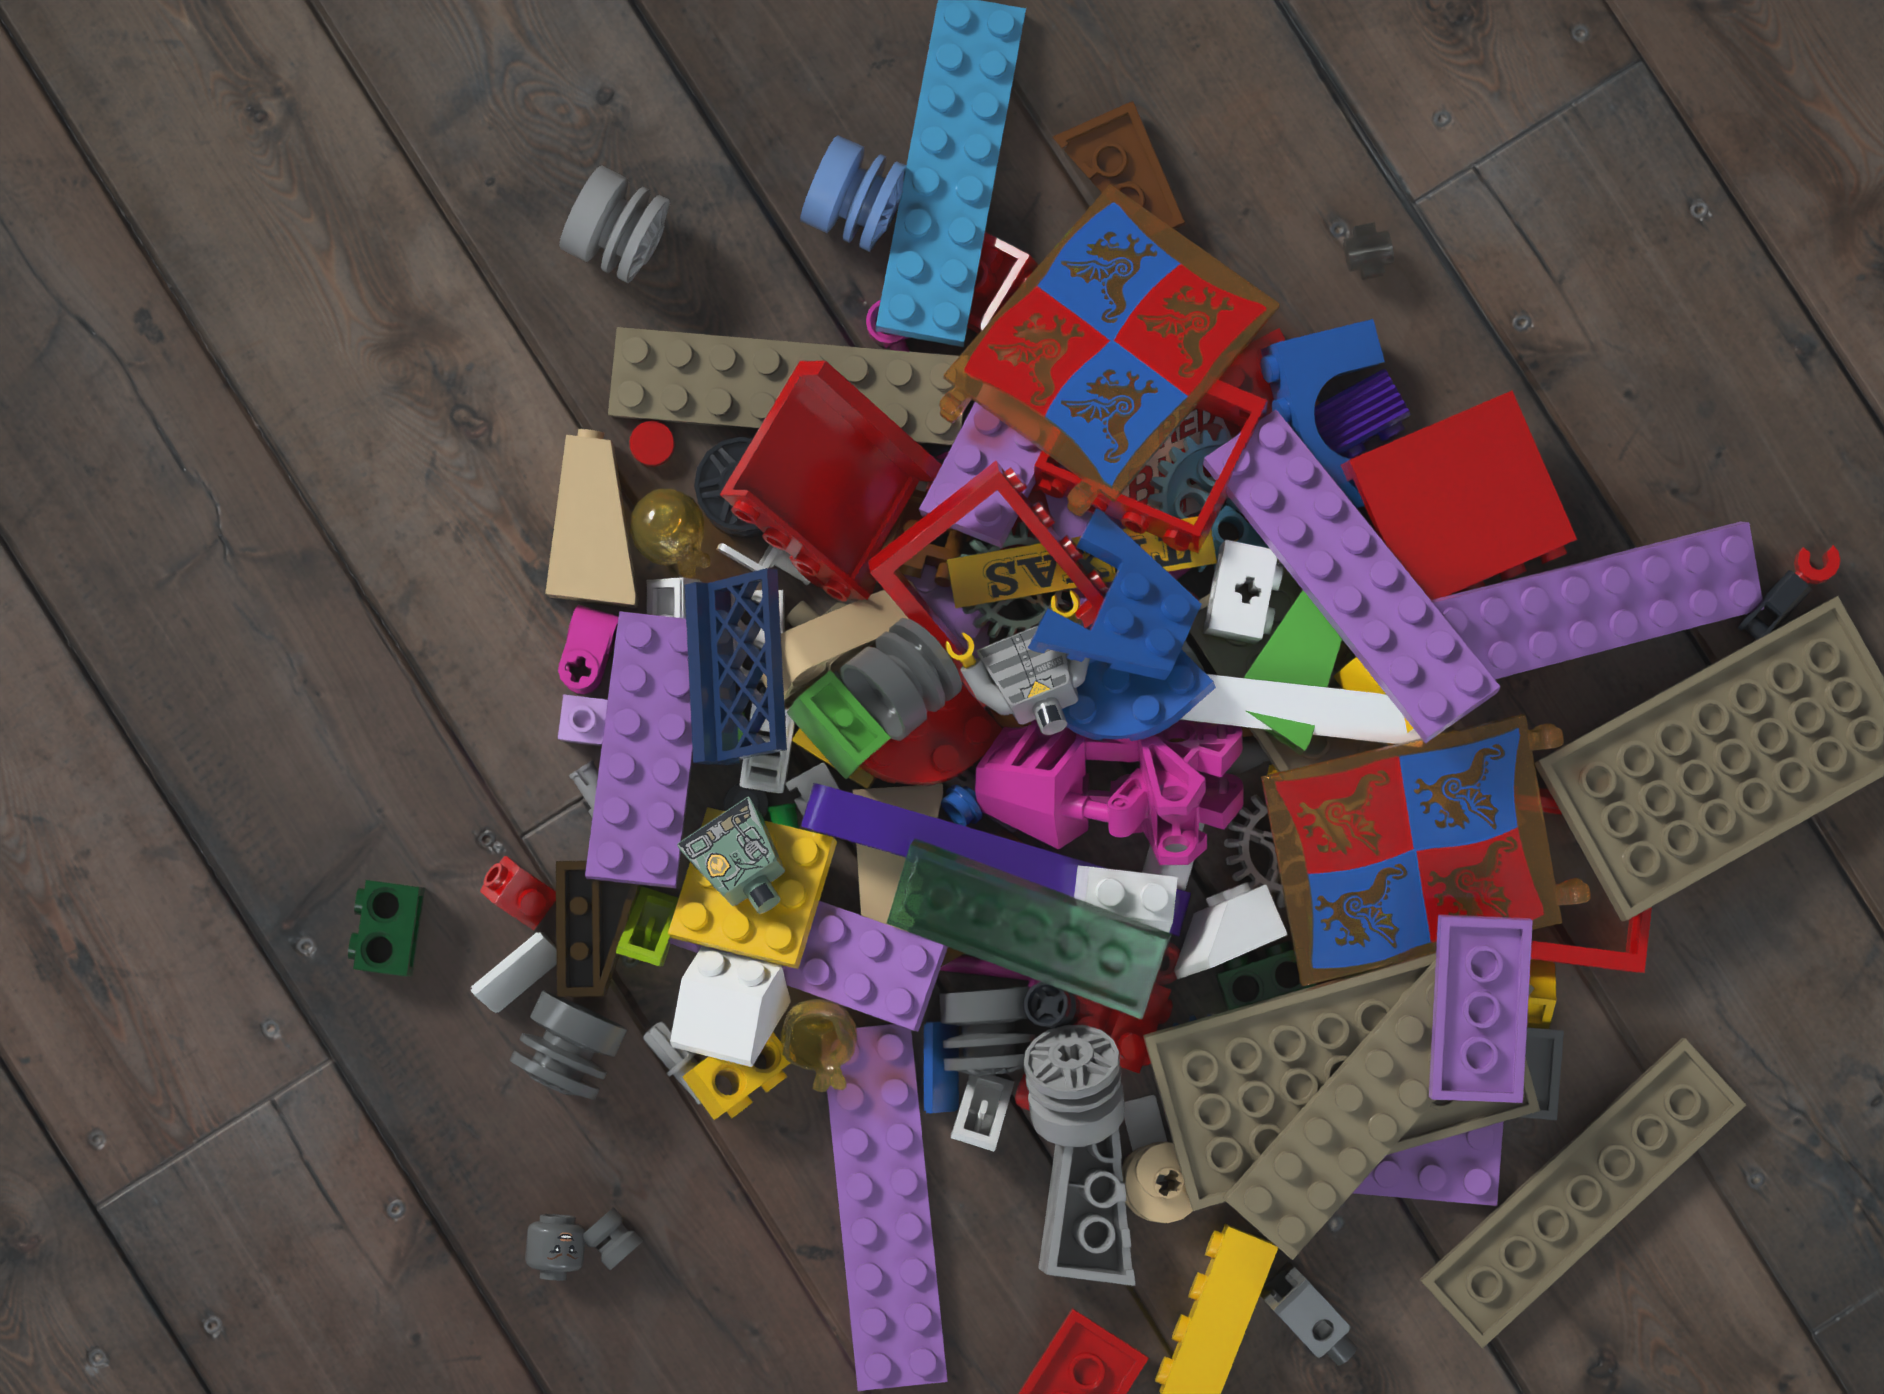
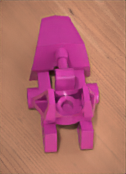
[975,720,1244,865]

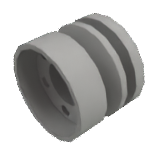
[559,165,670,283]
[1024,1025,1125,1147]

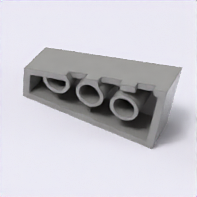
[1038,1127,1135,1286]

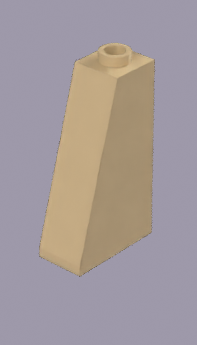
[545,429,639,608]
[853,784,943,933]

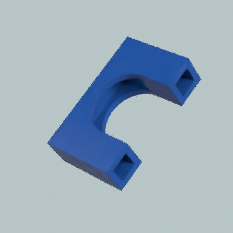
[1260,319,1385,509]

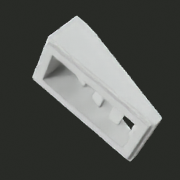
[739,693,795,793]

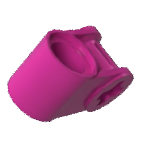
[558,604,619,694]

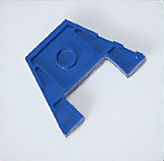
[1028,508,1202,680]

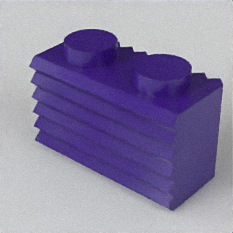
[1314,368,1411,459]

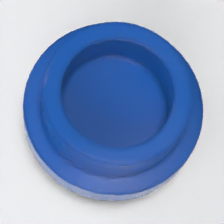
[941,784,982,827]

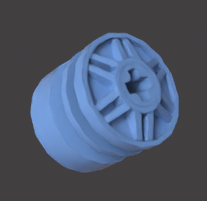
[800,135,907,252]

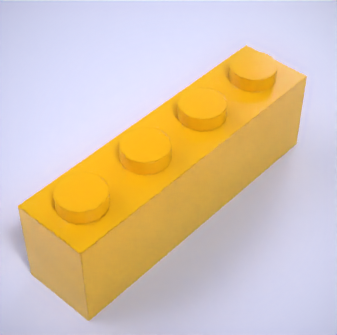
[1155,1224,1278,1394]

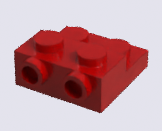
[967,232,1040,337]
[1069,957,1173,1074]

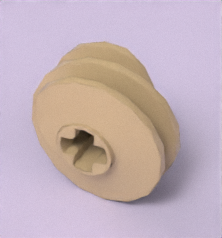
[1122,1142,1193,1223]

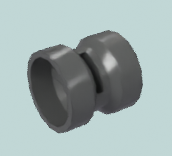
[583,1207,643,1271]

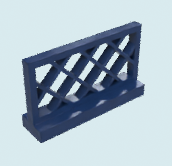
[684,568,787,765]

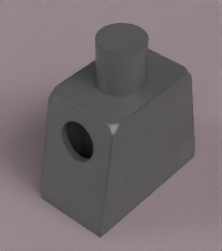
[1260,1261,1357,1366]

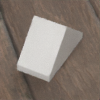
[951,1074,1014,1152]

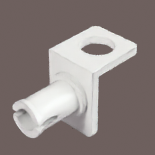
[716,543,810,585]

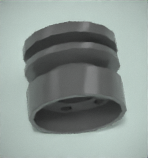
[841,618,962,741]
[939,987,1036,1075]
[510,990,628,1100]

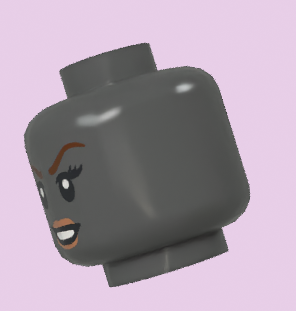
[525,1214,586,1281]

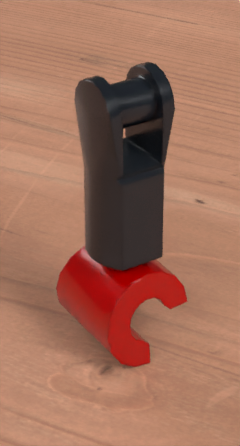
[1737,545,1840,640]

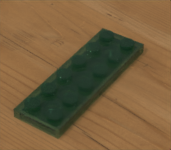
[887,838,1172,1019]

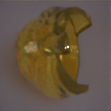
[630,489,710,579]
[781,999,857,1092]

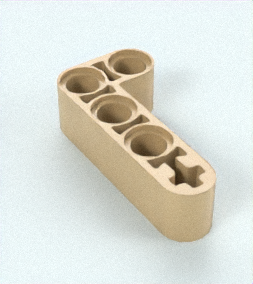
[761,581,919,710]

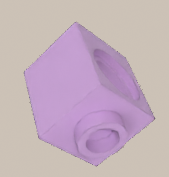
[558,694,608,746]

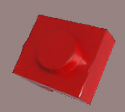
[480,856,556,931]

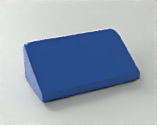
[924,1021,959,1113]

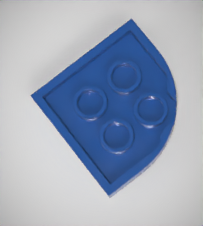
[1062,623,1216,741]

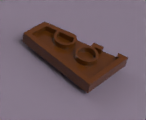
[1052,101,1186,240]

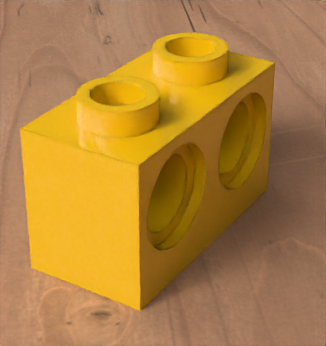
[682,1032,794,1120]

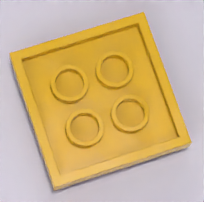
[668,807,837,969]

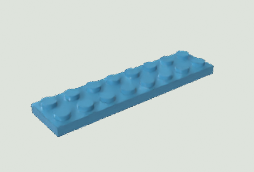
[876,0,1026,347]

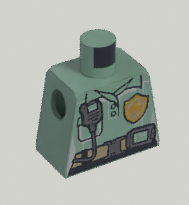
[677,796,785,914]

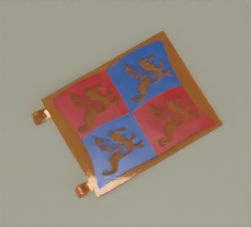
[939,184,1280,516]
[1261,714,1591,986]

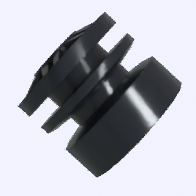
[694,437,764,539]

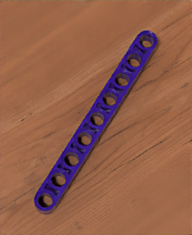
[801,783,1191,937]

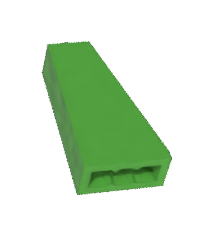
[1244,590,1342,755]

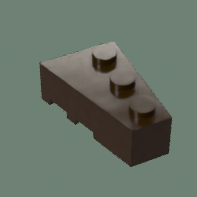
[556,860,642,997]

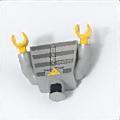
[946,590,1090,735]

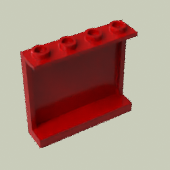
[720,361,942,602]
[1341,390,1577,600]

